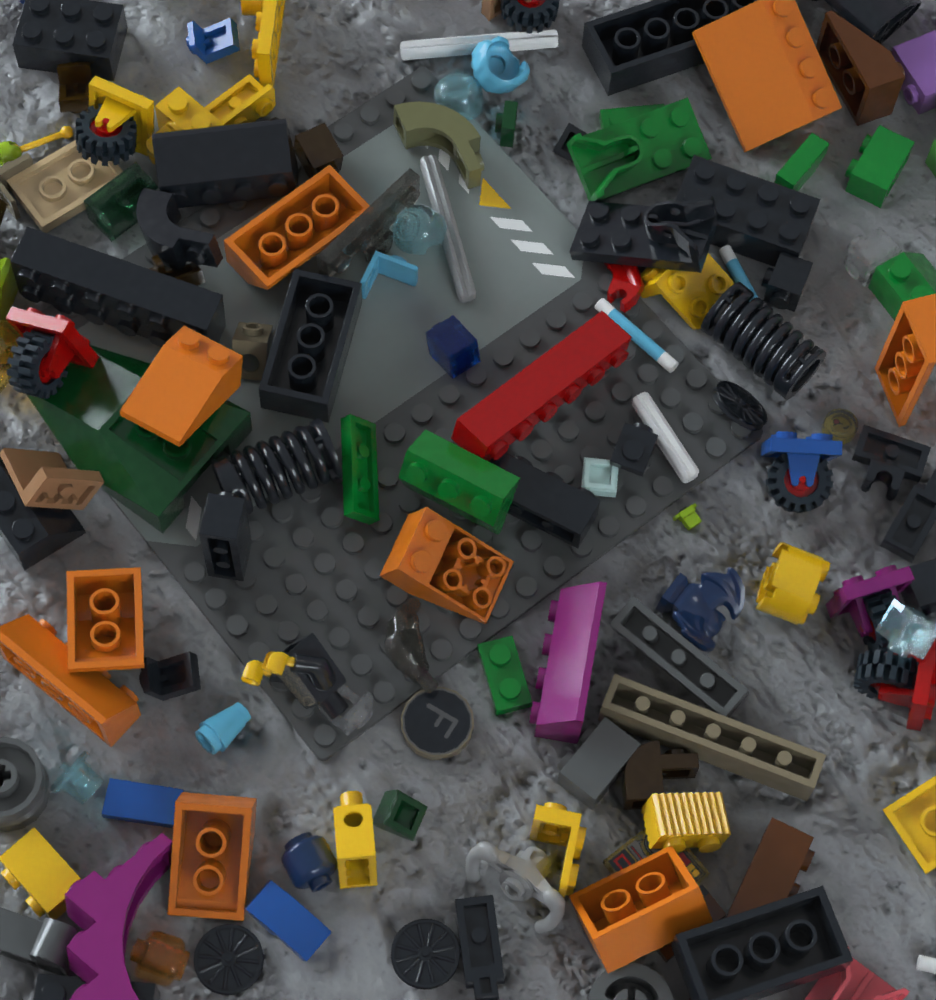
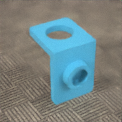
[360,251,418,299]

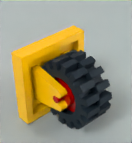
[75,76,154,166]

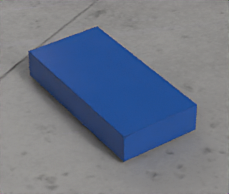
[102,778,184,828]

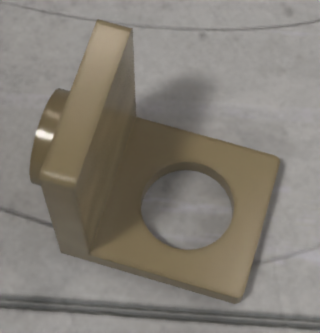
[0,153,33,220]
[232,322,273,380]

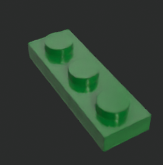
[341,414,380,525]

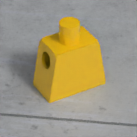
[333,791,378,889]

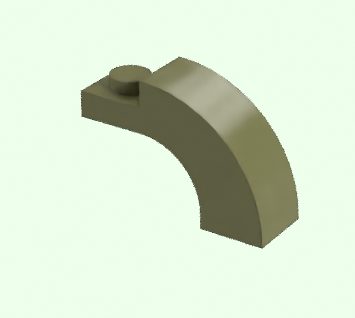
[393,101,484,189]

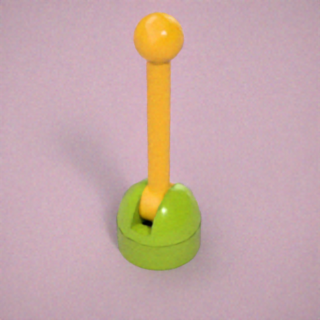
[0,126,74,166]

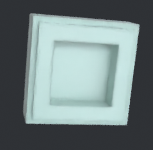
[581,457,619,498]

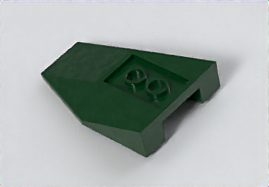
[26,345,252,533]

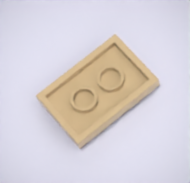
[6,140,129,233]

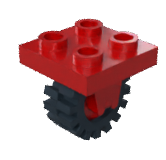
[5,307,99,399]
[853,634,936,731]

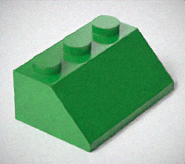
[868,252,936,321]
[398,429,520,535]

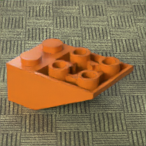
[379,507,514,624]

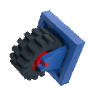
[760,431,843,513]

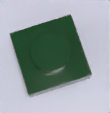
[495,100,518,148]

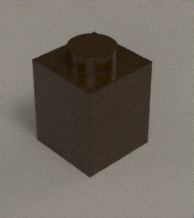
[294,123,344,179]

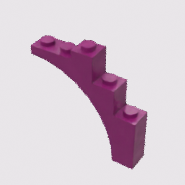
[65,833,172,1000]

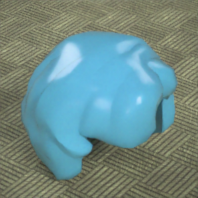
[471,36,530,94]

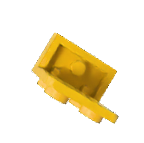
[641,253,734,330]
[529,802,587,898]

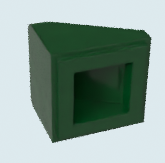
[373,790,428,841]

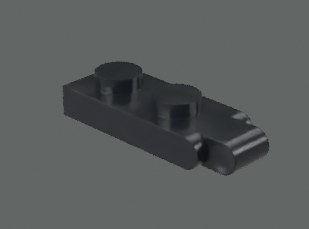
[455,895,505,1000]

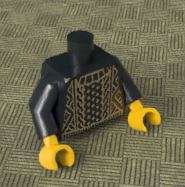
[241,633,349,720]

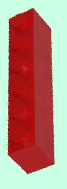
[451,311,632,461]

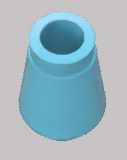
[195,702,251,755]

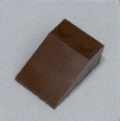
[816,10,905,126]

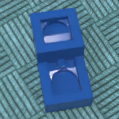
[244,880,332,962]

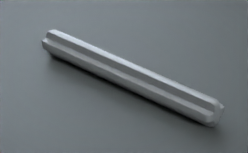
[420,154,476,303]

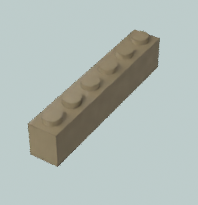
[598,674,826,801]

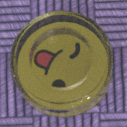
[822,408,858,445]

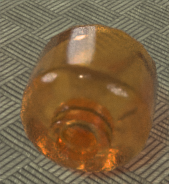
[129,929,190,987]

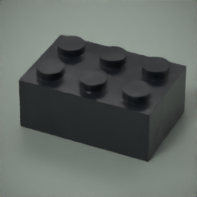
[12,0,128,81]

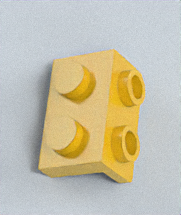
[204,74,276,125]

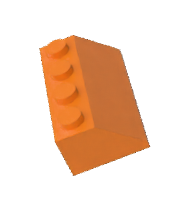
[224,165,374,290]
[875,293,936,427]
[0,614,141,747]

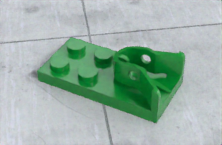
[566,97,712,202]

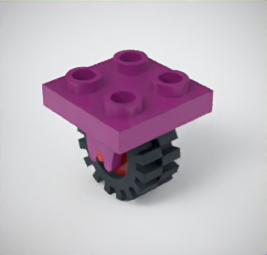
[825,565,915,653]

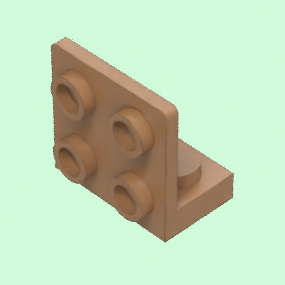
[0,448,104,510]

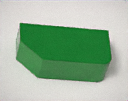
[774,133,829,191]

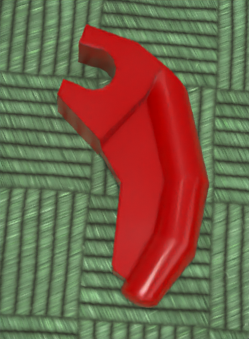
[604,263,644,313]

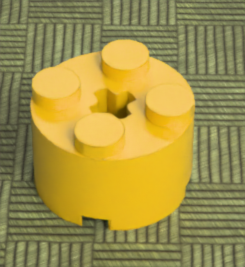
[755,542,830,625]

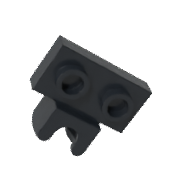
[852,425,931,501]

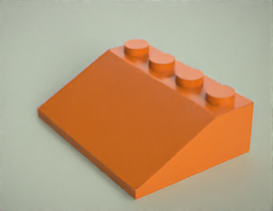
[692,0,842,153]

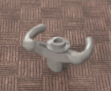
[465,841,565,934]

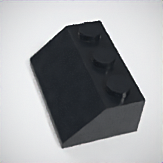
[0,456,86,571]

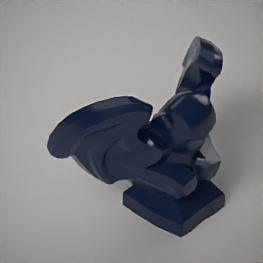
[656,567,745,653]

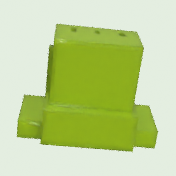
[673,503,702,531]

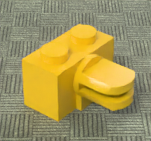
[146,86,225,165]

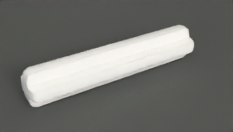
[632,392,699,483]

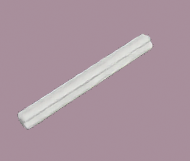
[400,29,558,60]

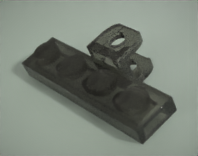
[317,168,420,277]

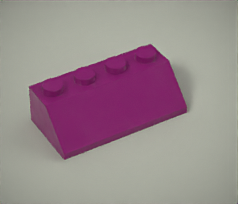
[529,581,607,745]

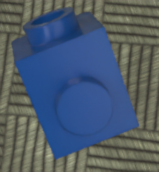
[186,18,240,64]

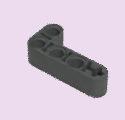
[0,907,78,976]

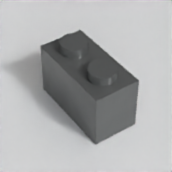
[557,717,641,810]

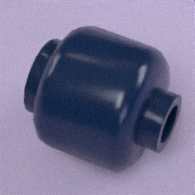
[281,832,338,892]

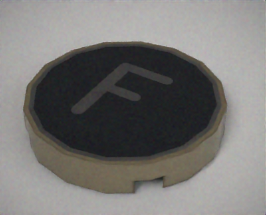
[401,687,474,760]

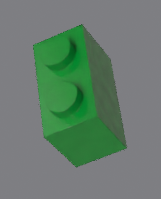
[845,125,915,208]

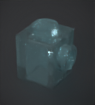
[876,598,936,660]

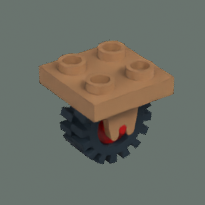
[481,0,560,34]

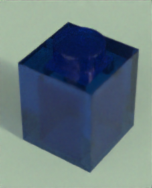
[425,315,481,379]

